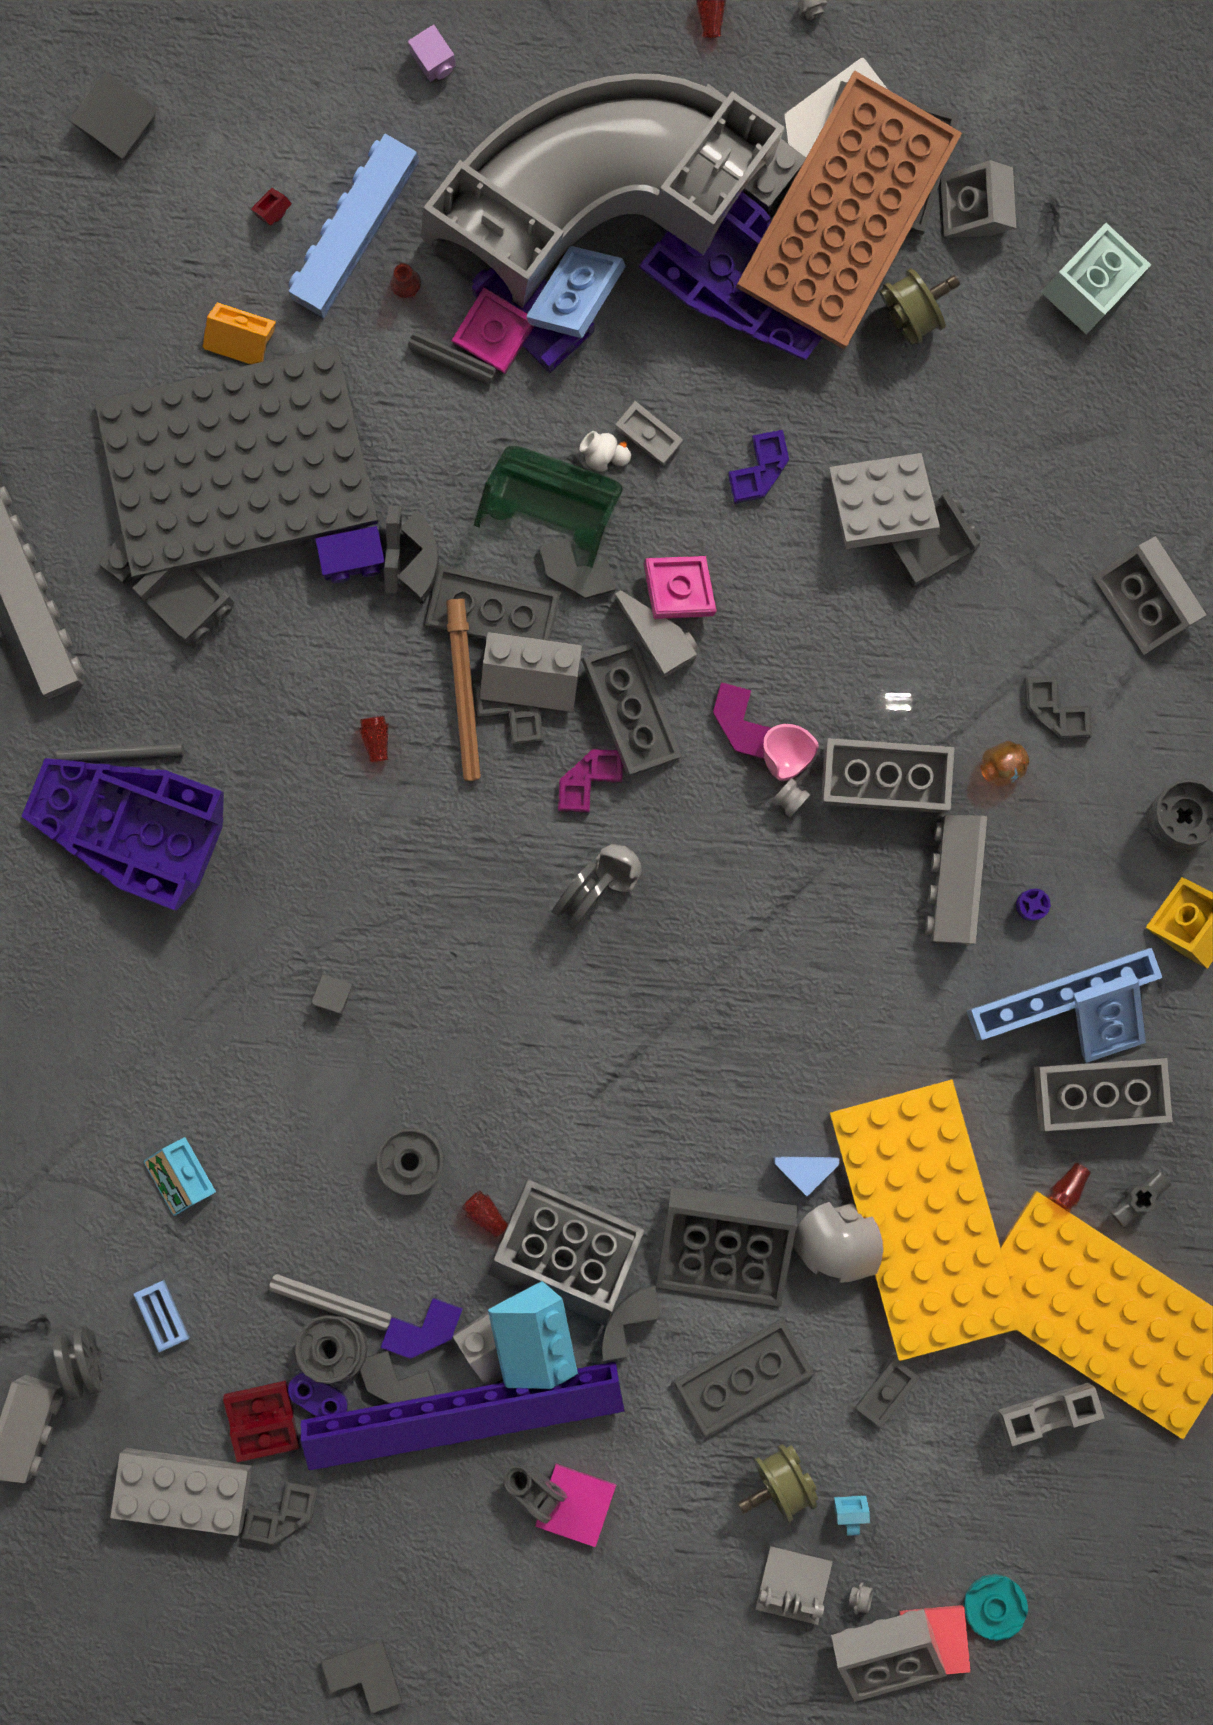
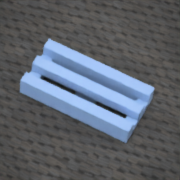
[134,1280,189,1352]

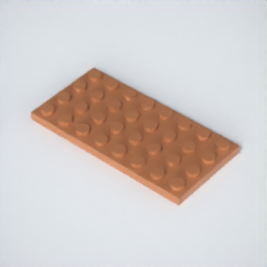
[735,70,962,349]

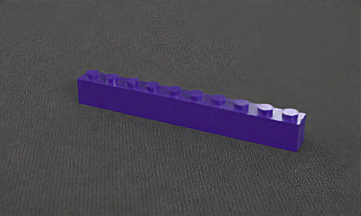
[301,1361,625,1470]

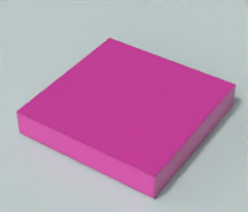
[451,287,534,374]
[643,556,716,619]
[535,1464,616,1547]

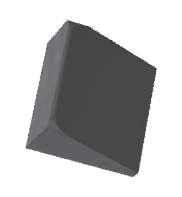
[311,975,353,1014]

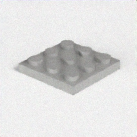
[829,453,940,549]

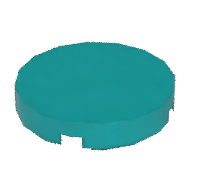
[963,1574,1028,1641]

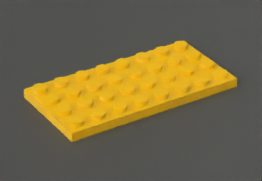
[830,1079,1023,1361]
[1000,1191,1213,1439]

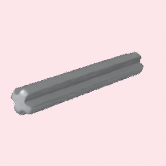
[269,1274,391,1331]

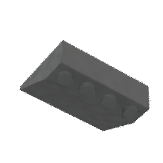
[488,1179,644,1325]
[656,1187,797,1306]

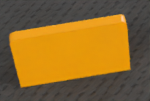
[203,302,276,364]

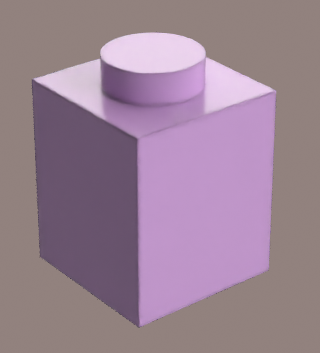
[408,24,456,82]

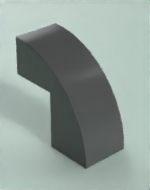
[398,510,439,602]
[602,1284,661,1361]

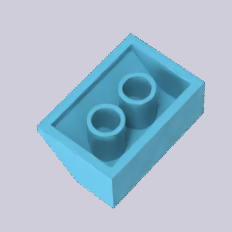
[488,1281,578,1389]

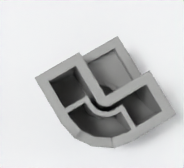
[793,1202,883,1283]

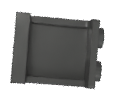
[885,492,980,588]
[133,565,235,646]

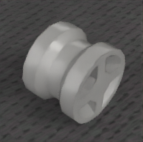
[771,778,811,818]

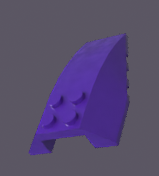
[639,192,823,361]
[21,758,224,911]

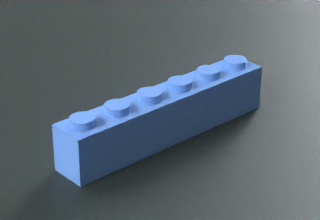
[288,134,419,318]
[966,948,1162,1040]

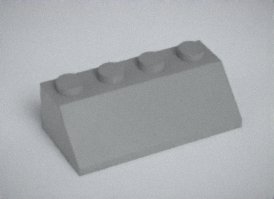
[925,815,987,946]

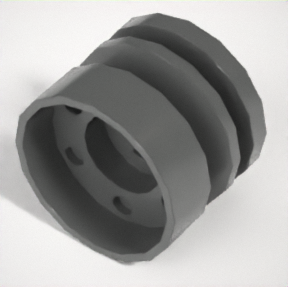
[1147,779,1213,853]

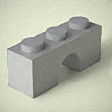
[997,1383,1105,1446]

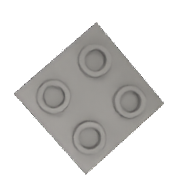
[755,1546,833,1625]

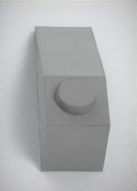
[615,590,698,678]

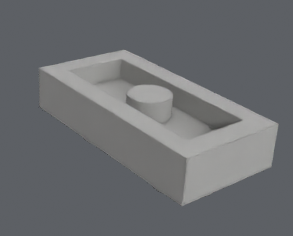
[615,401,683,466]

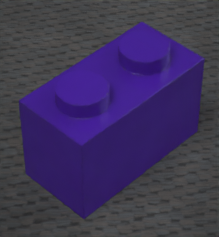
[315,526,385,583]

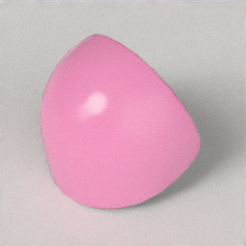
[764,724,819,781]

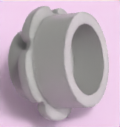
[798,0,827,20]
[849,1582,873,1615]

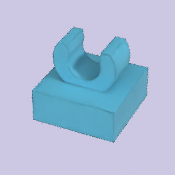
[834,1496,870,1536]

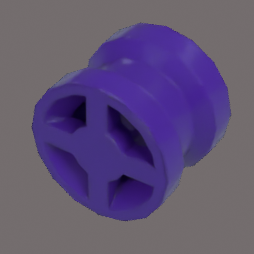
[1016,888,1051,921]

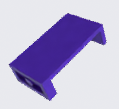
[472,268,594,374]

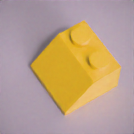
[1146,877,1213,969]

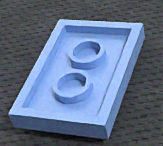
[526,246,626,338]
[1073,973,1146,1063]

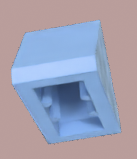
[773,1157,839,1196]

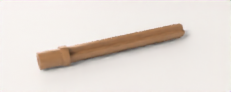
[446,599,481,781]

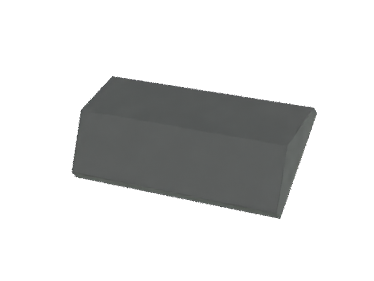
[581,641,682,776]

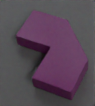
[713,682,771,759]
[558,749,623,813]

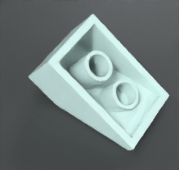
[1041,223,1151,334]

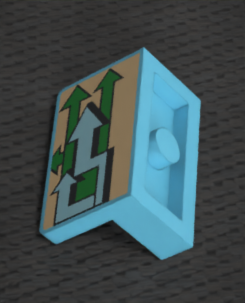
[144,1137,216,1216]

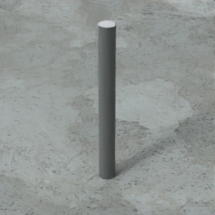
[56,744,184,762]

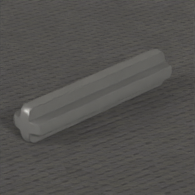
[408,333,496,384]

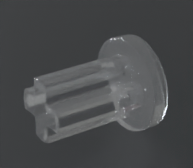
[875,688,913,717]

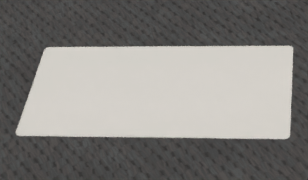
[784,58,887,157]

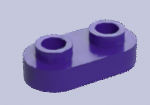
[288,1372,348,1417]

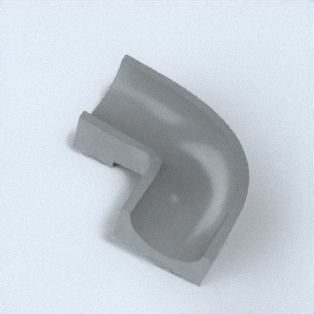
[421,73,785,308]

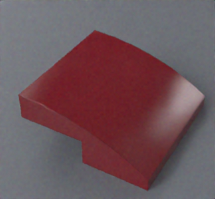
[223,1381,300,1462]

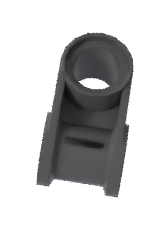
[504,1465,567,1523]

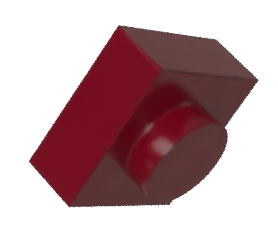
[250,188,292,226]

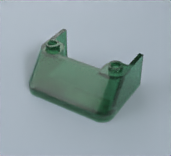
[474,446,623,568]

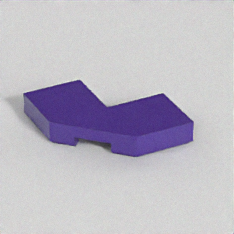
[728,430,789,504]
[381,1297,463,1359]

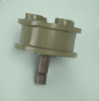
[879,268,960,345]
[737,1444,818,1523]

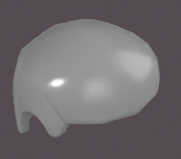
[595,844,641,892]

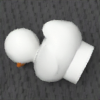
[579,431,631,472]

